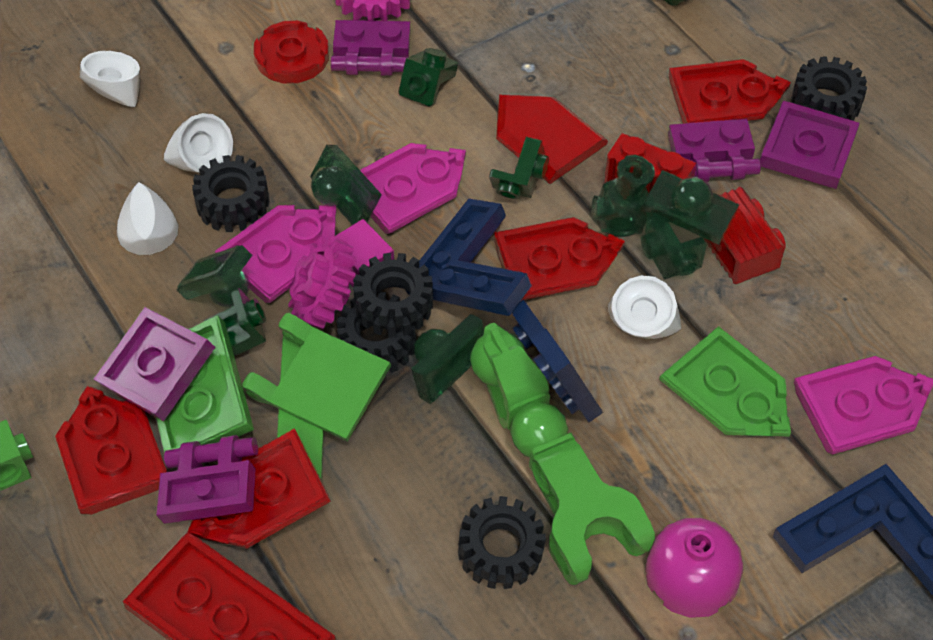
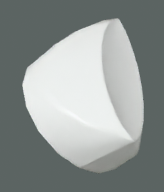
[80,51,140,107]
[164,113,233,173]
[117,182,178,255]
[608,275,681,339]

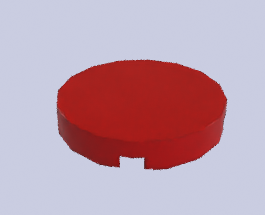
[253,20,329,84]

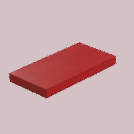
[123,531,336,640]

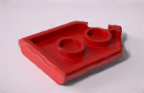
[669,59,791,124]
[496,94,608,184]
[494,217,625,300]
[55,386,167,515]
[187,428,331,548]

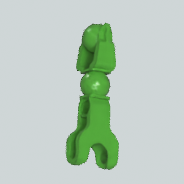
[470,322,655,585]

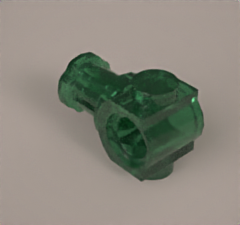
[591,155,655,237]

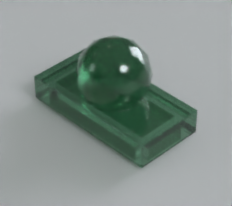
[310,144,382,225]
[643,170,739,245]
[176,245,253,308]
[411,314,484,404]

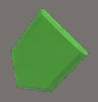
[659,326,791,437]

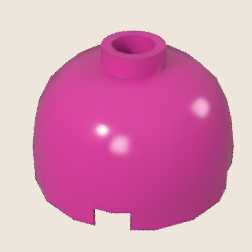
[645,518,743,618]

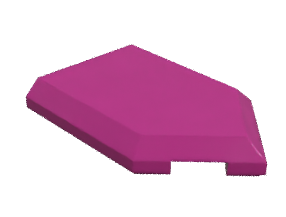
[344,143,466,234]
[215,205,336,303]
[794,356,933,455]

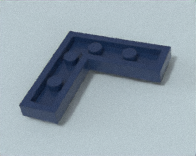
[406,198,532,316]
[512,300,603,422]
[773,464,933,596]

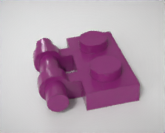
[331,20,411,76]
[668,119,761,183]
[156,435,258,524]

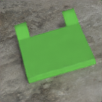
[242,313,391,442]

